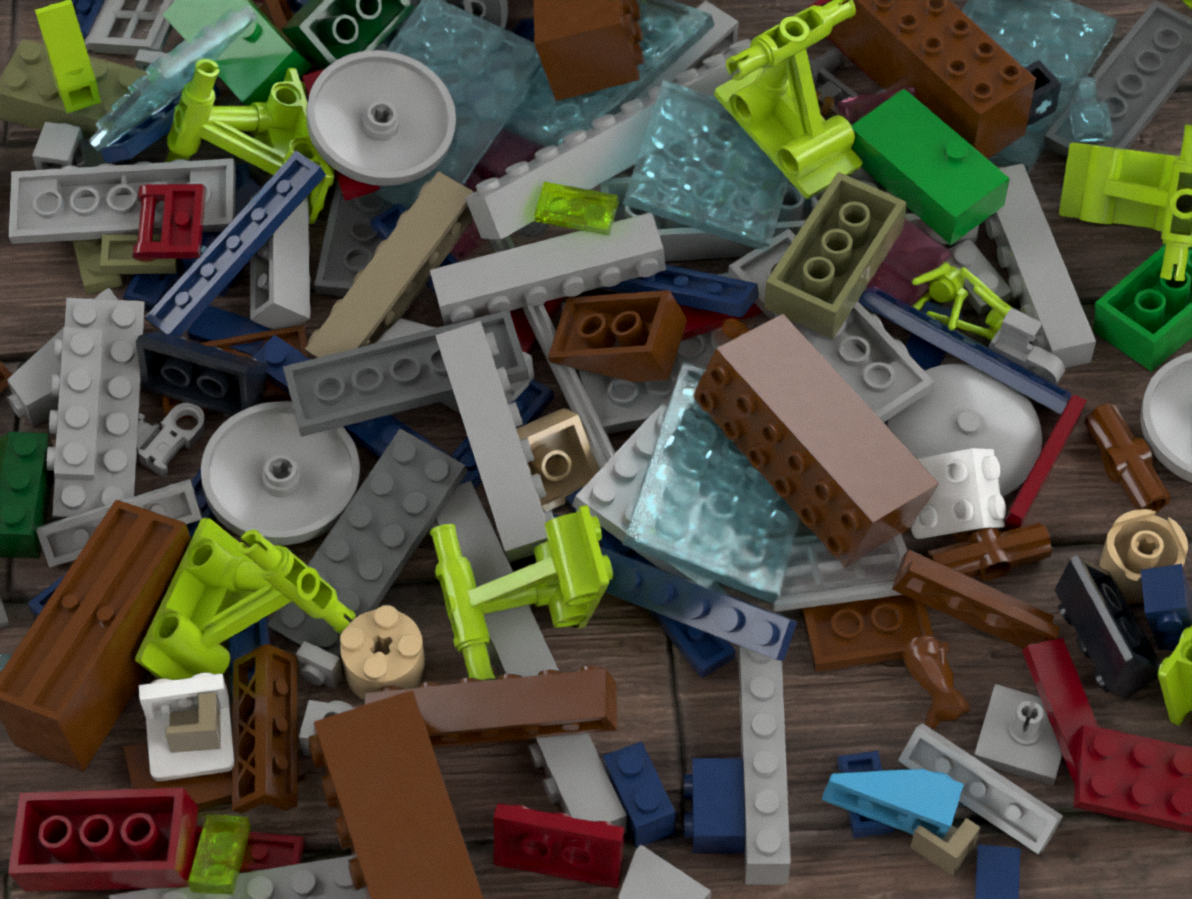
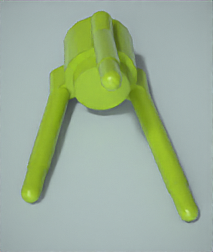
[912,262,968,331]
[926,267,1014,341]

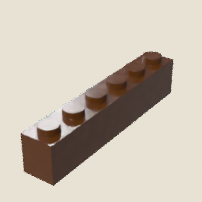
[365,665,617,748]

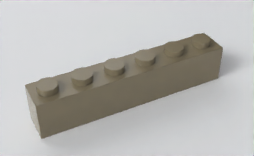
[305,171,474,359]

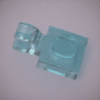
[1069,77,1113,142]

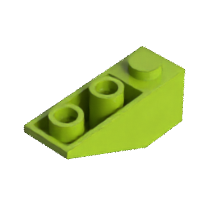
[35,0,102,114]

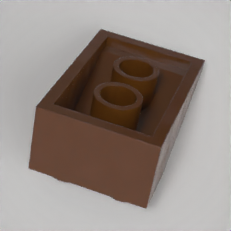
[547,290,687,382]

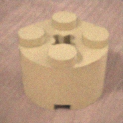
[1100,509,1188,604]
[340,605,425,700]

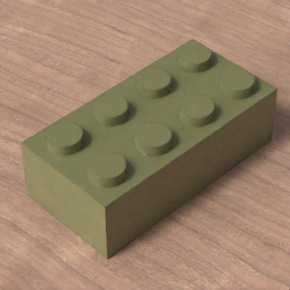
[0,39,160,139]
[764,172,907,340]

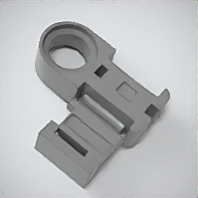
[989,308,1065,385]
[137,403,205,477]

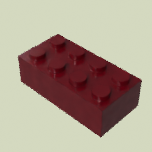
[8,788,198,891]

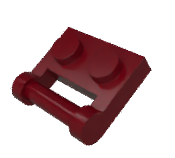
[132,184,206,262]

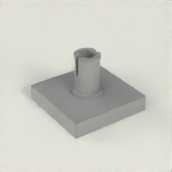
[974,684,1062,786]

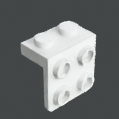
[911,448,1006,539]
[139,673,234,781]

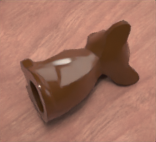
[901,636,970,730]

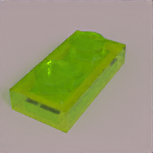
[534,181,619,236]
[189,815,251,895]

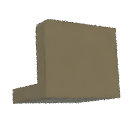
[165,693,221,753]
[910,818,981,876]

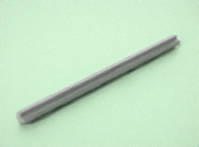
[489,235,615,469]

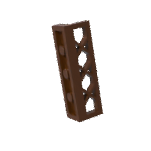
[892,549,1060,649]
[232,643,298,814]

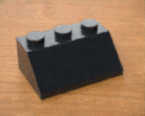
[136,332,268,416]
[1055,555,1161,699]

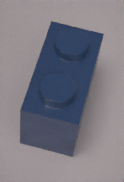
[1140,564,1192,651]
[603,741,675,848]
[684,758,745,854]

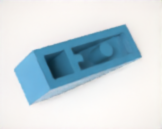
[821,769,964,840]

